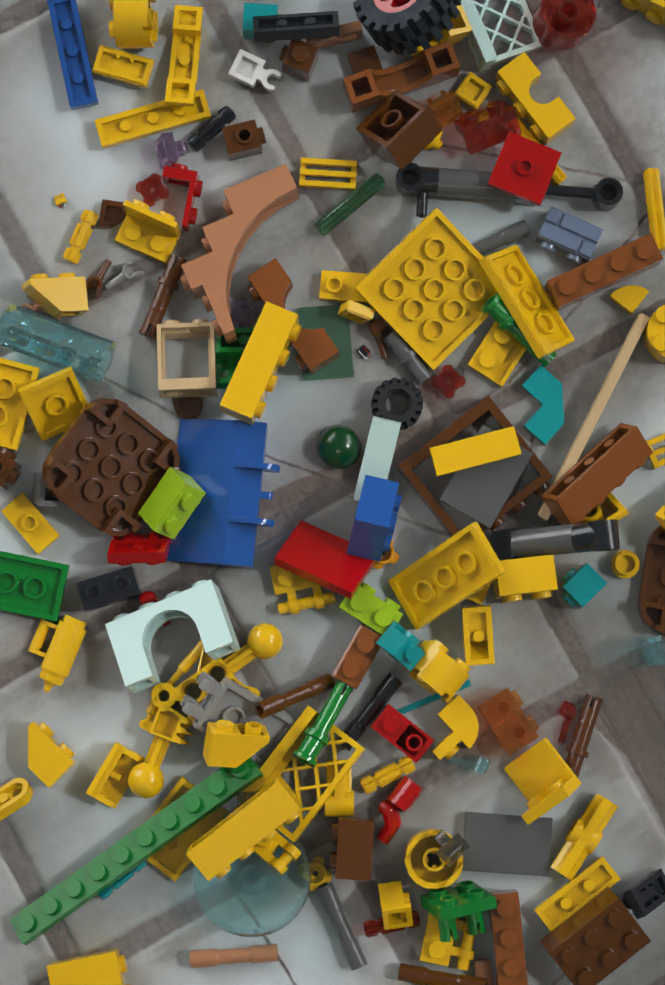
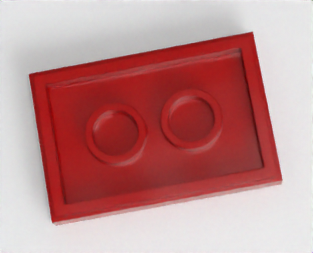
[274,520,376,599]

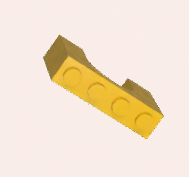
[46,948,130,985]

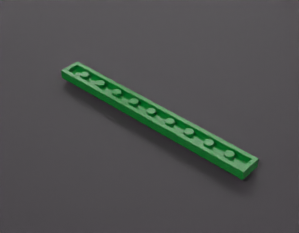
[9,757,264,945]

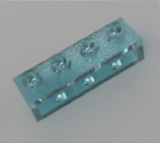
[0,303,117,383]

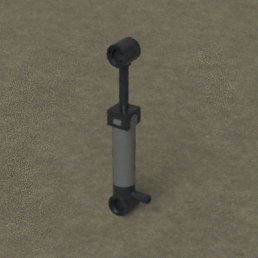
[395,163,623,218]

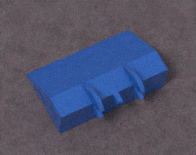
[167,419,280,569]

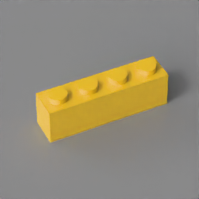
[219,301,302,425]
[186,775,302,881]

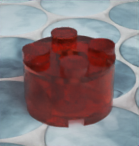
[533,0,596,50]

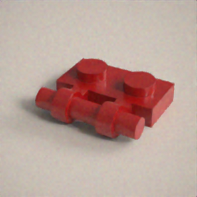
[107,531,172,566]

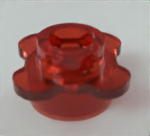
[136,174,169,207]
[431,364,466,399]

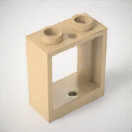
[157,319,217,398]

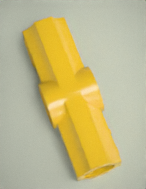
[550,793,618,881]

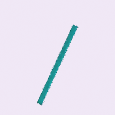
[397,680,472,715]

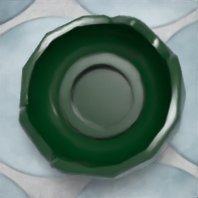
[316,424,361,470]

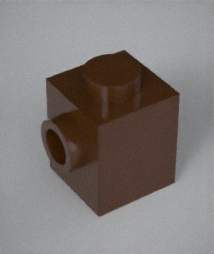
[279,40,319,82]
[222,119,266,161]

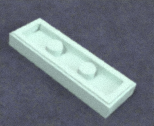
[353,416,401,501]

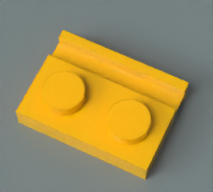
[467,321,526,388]

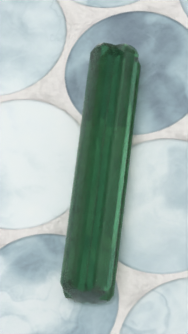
[315,173,385,236]

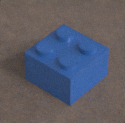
[346,475,402,562]

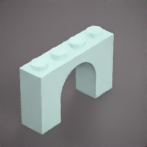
[105,580,240,694]

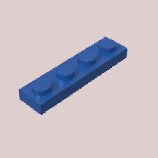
[47,0,99,110]

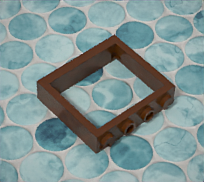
[397,395,553,537]

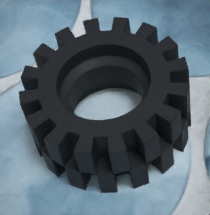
[371,377,423,430]

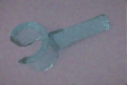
[448,754,490,773]

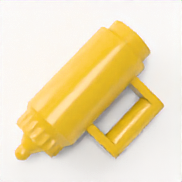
[28,614,87,693]

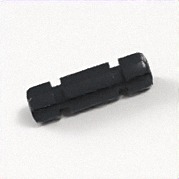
[187,106,236,152]

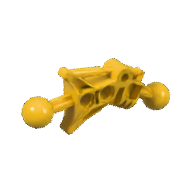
[127,623,283,799]

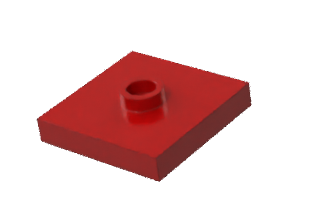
[487,131,562,207]

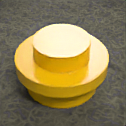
[611,550,640,579]

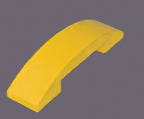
[165,5,203,107]

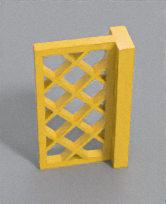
[237,705,365,843]

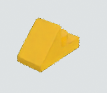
[461,605,495,666]

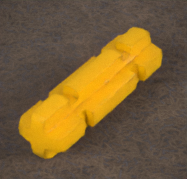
[63,209,99,264]
[360,756,415,794]

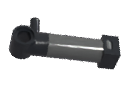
[492,520,620,560]

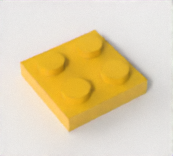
[18,366,88,441]

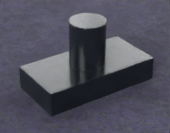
[622,868,665,919]

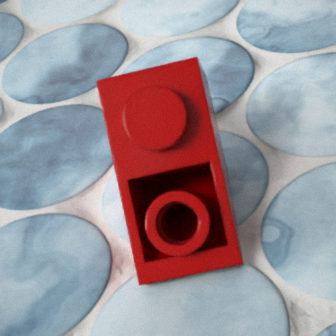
[370,704,434,763]

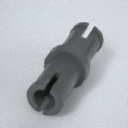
[383,331,432,385]

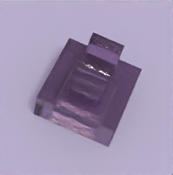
[154,132,189,169]

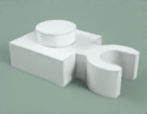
[228,49,282,93]

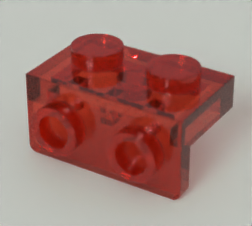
[453,100,522,154]

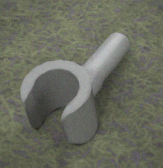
[105,262,145,290]

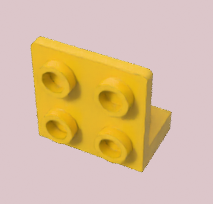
[115,199,181,265]
[504,738,582,825]

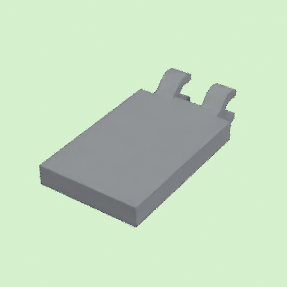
[180,671,296,766]

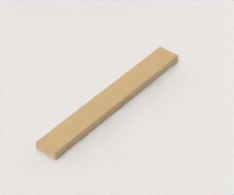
[535,313,650,523]

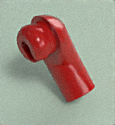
[376,800,401,845]

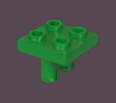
[420,880,497,942]

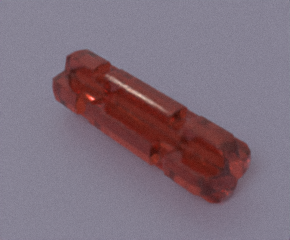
[363,911,421,938]

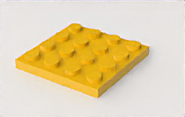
[354,208,503,370]

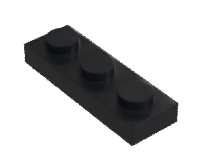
[253,11,340,43]

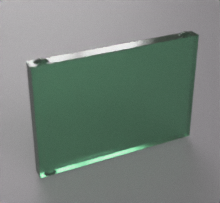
[297,304,355,381]

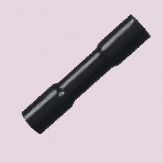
[336,672,403,751]

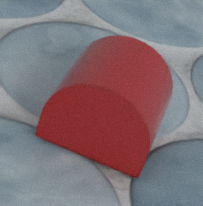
[387,775,423,812]

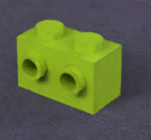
[138,467,206,539]
[338,582,403,636]

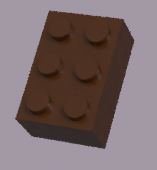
[539,887,651,985]

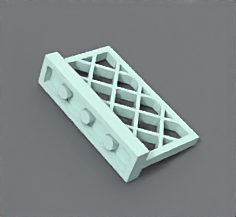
[461,0,544,72]

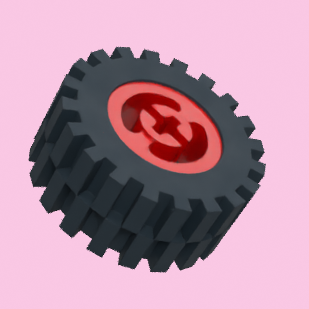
[353,0,461,55]

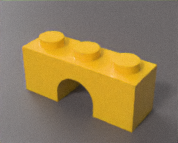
[495,52,576,145]

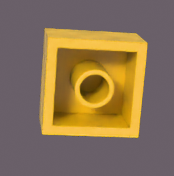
[493,554,558,603]

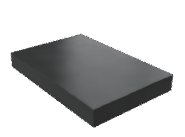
[440,425,533,529]
[462,812,553,877]

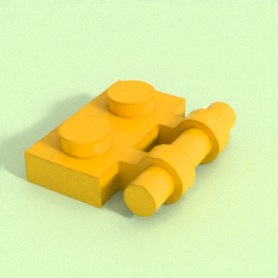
[269,565,336,615]
[419,913,479,971]

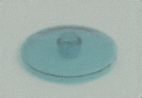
[193,829,311,937]

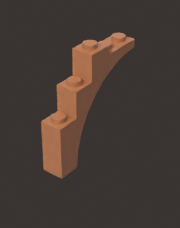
[180,164,299,344]

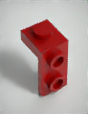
[162,163,203,232]

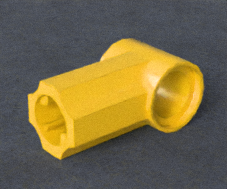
[325,760,354,817]

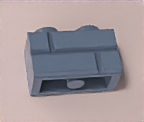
[535,206,603,265]

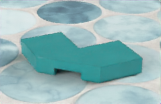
[521,365,564,446]

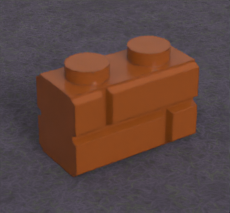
[331,625,381,690]

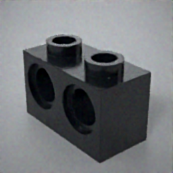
[76,566,142,612]

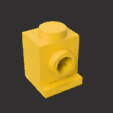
[378,881,413,930]

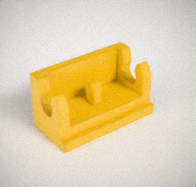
[86,742,145,808]

